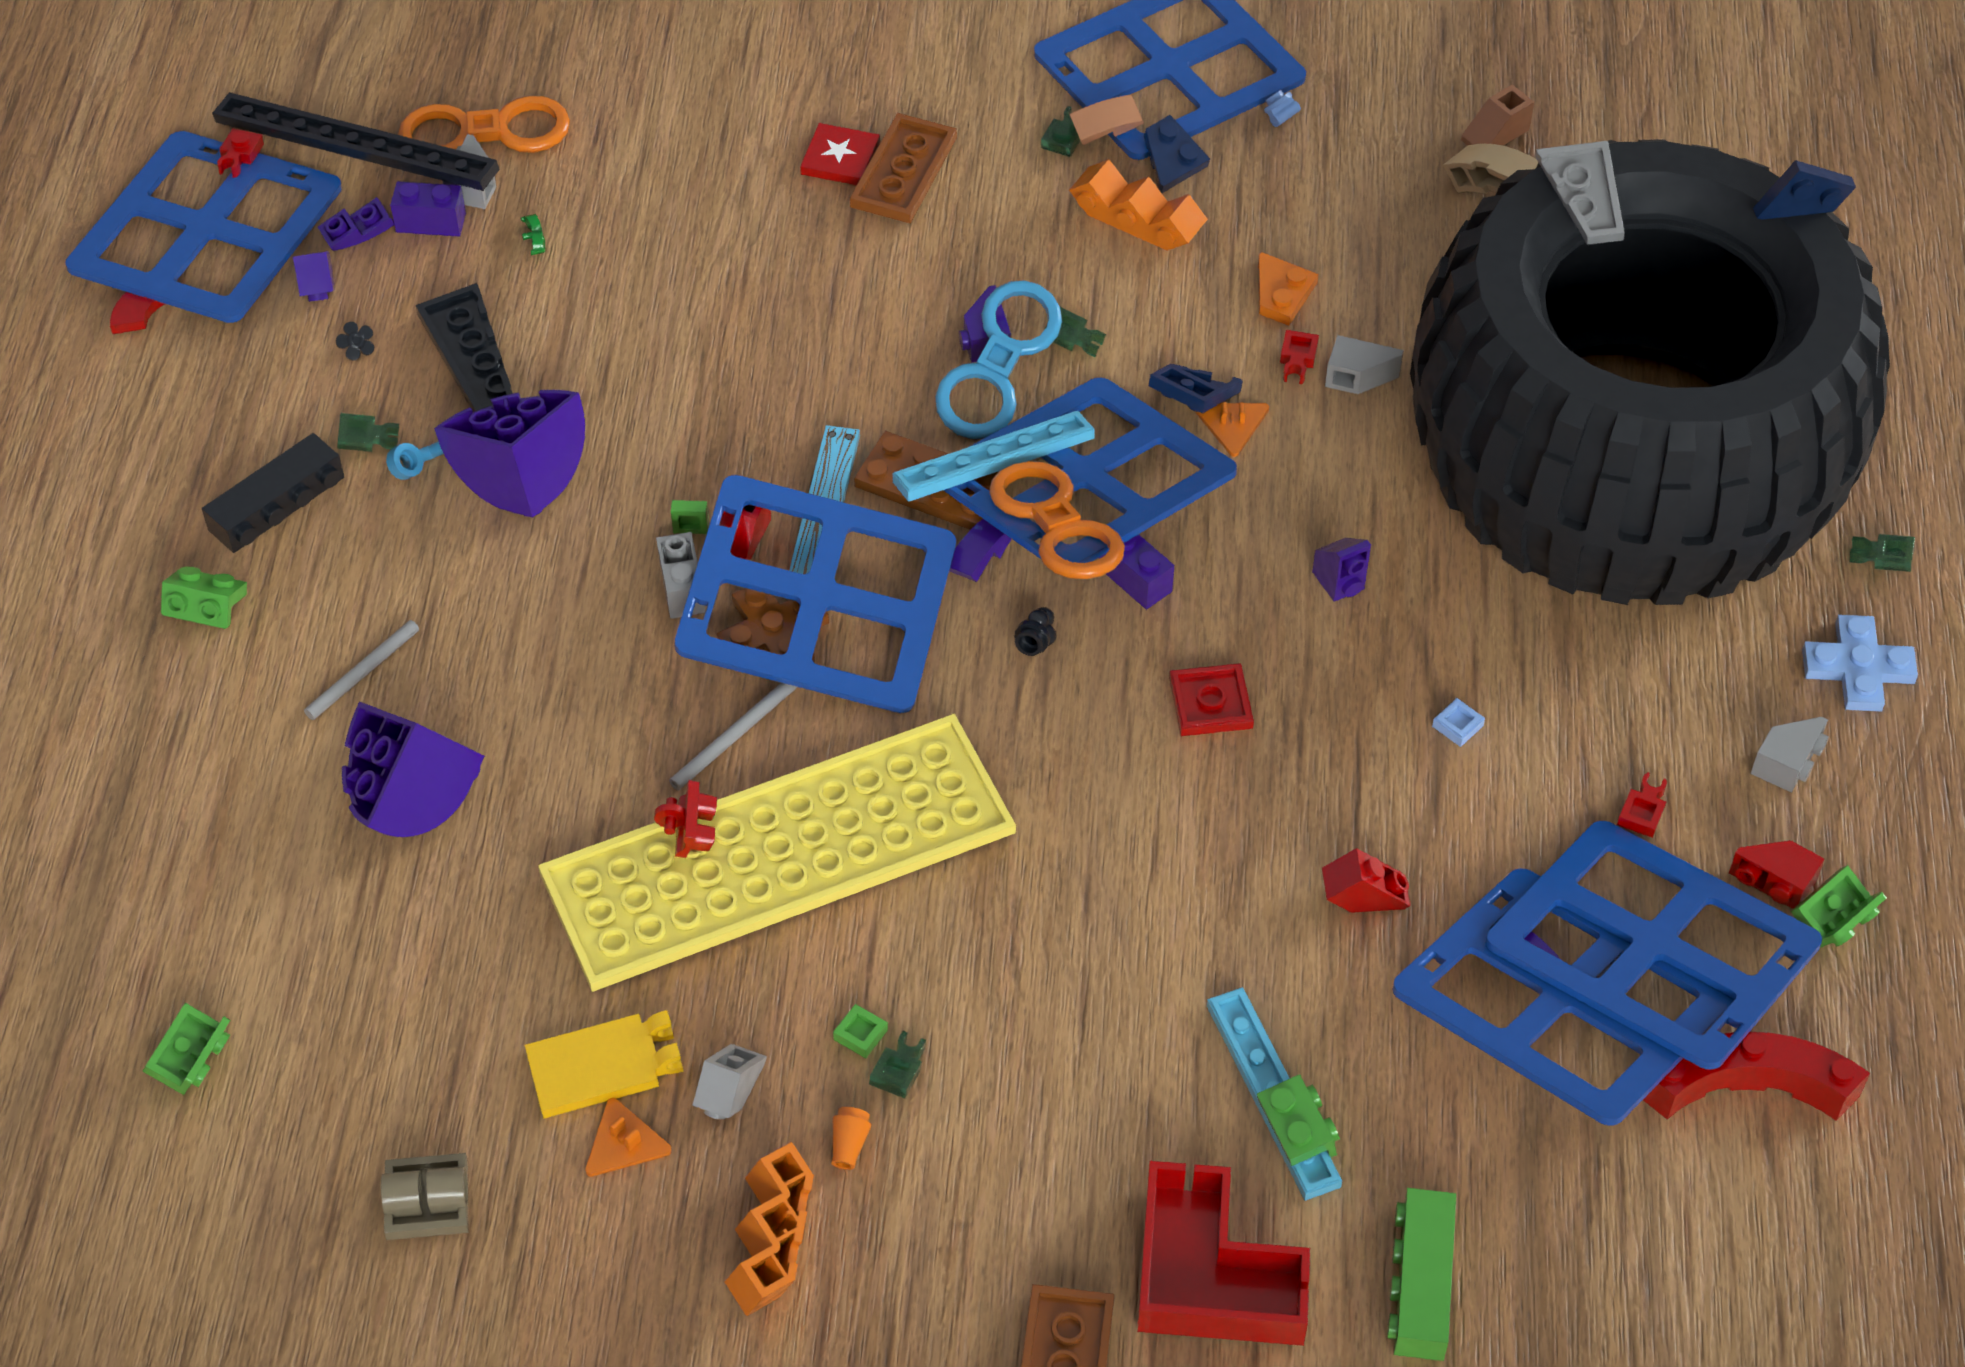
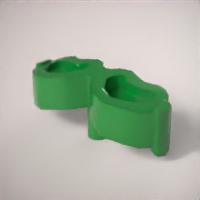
[520,214,546,255]

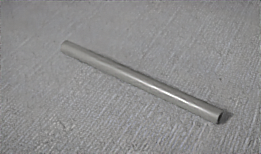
[669,683,798,791]

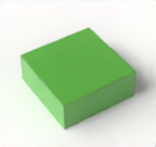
[671,500,709,534]
[833,1004,888,1059]

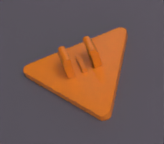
[1194,402,1269,457]
[585,1098,672,1177]

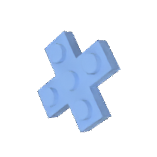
[1802,615,1918,712]

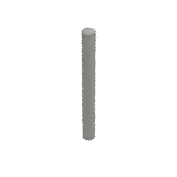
[304,620,419,720]

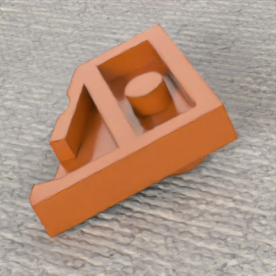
[1258,252,1318,326]

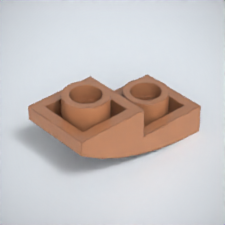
[1070,95,1144,145]

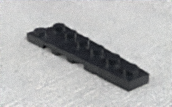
[415,283,513,412]

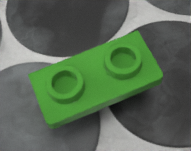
[161,567,247,629]
[1790,865,1887,948]
[143,1003,231,1095]
[1257,1074,1340,1166]

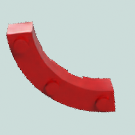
[1643,1032,1870,1121]

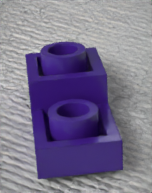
[318,197,394,251]
[949,519,1011,582]

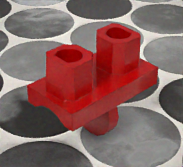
[654,780,717,859]

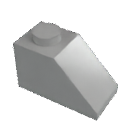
[692,1044,767,1119]

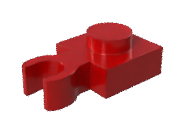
[217,128,264,178]
[1280,330,1319,385]
[1617,772,1667,838]

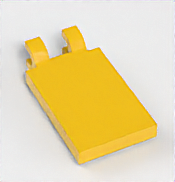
[525,1010,683,1119]

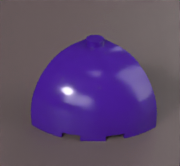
[434,390,585,518]
[342,701,485,837]

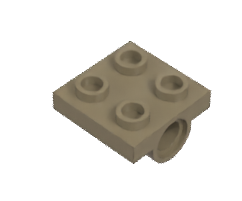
[381,1153,469,1240]

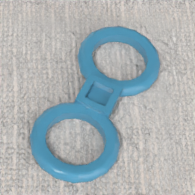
[935,280,1062,439]

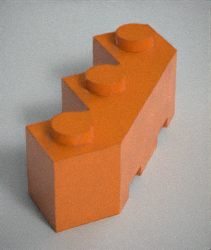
[1069,159,1208,251]
[725,1142,814,1316]

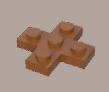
[717,588,829,662]

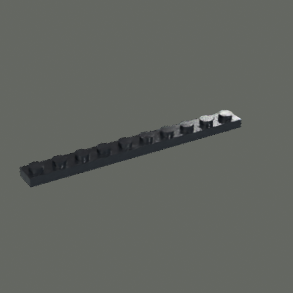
[212,92,500,191]

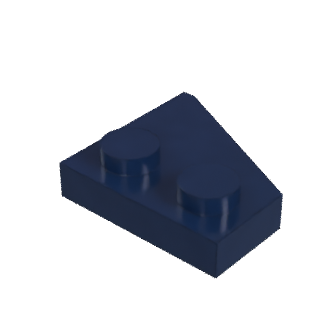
[1144,115,1210,193]
[1148,364,1243,413]

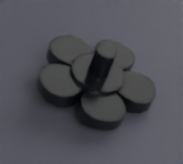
[335,322,375,361]

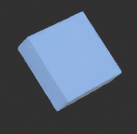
[1432,698,1485,747]

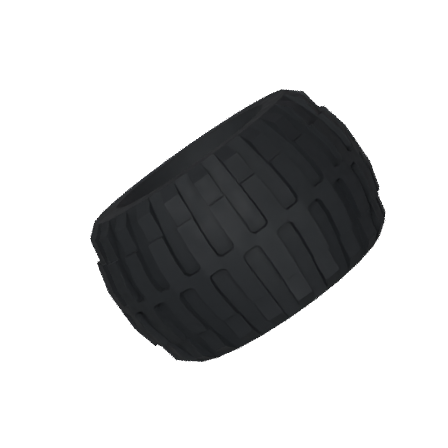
[1410,139,1890,605]

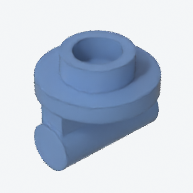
[1263,90,1301,127]

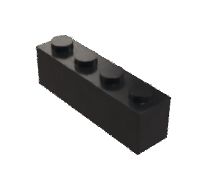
[201,433,344,553]

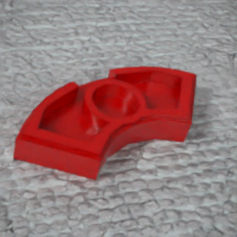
[110,281,177,334]

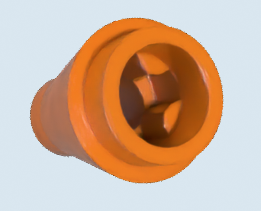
[831,1107,872,1170]

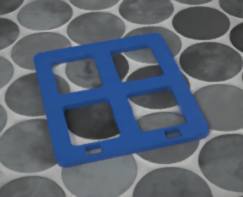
[1034,0,1306,160]
[65,131,342,323]
[943,378,1237,563]
[674,475,956,713]
[1485,821,1822,1069]
[1392,868,1734,1126]

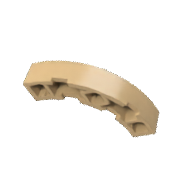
[1443,144,1538,194]

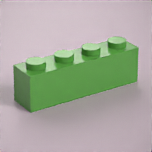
[1387,1188,1457,1361]

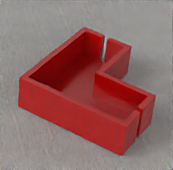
[1137,1161,1311,1346]

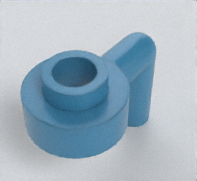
[386,441,444,480]

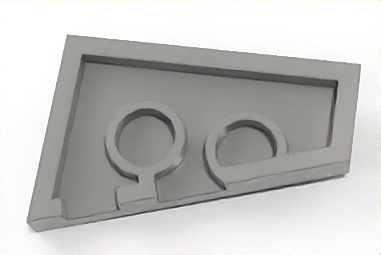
[1535,141,1625,245]

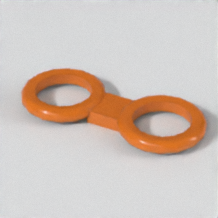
[398,96,570,153]
[989,461,1125,579]

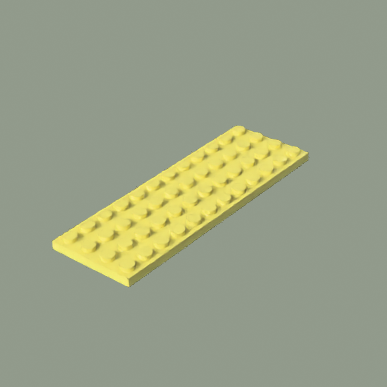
[538,714,1016,992]

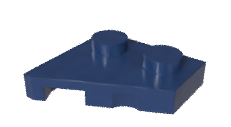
[1753,160,1856,220]

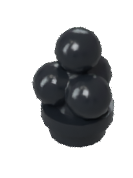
[1014,607,1057,656]

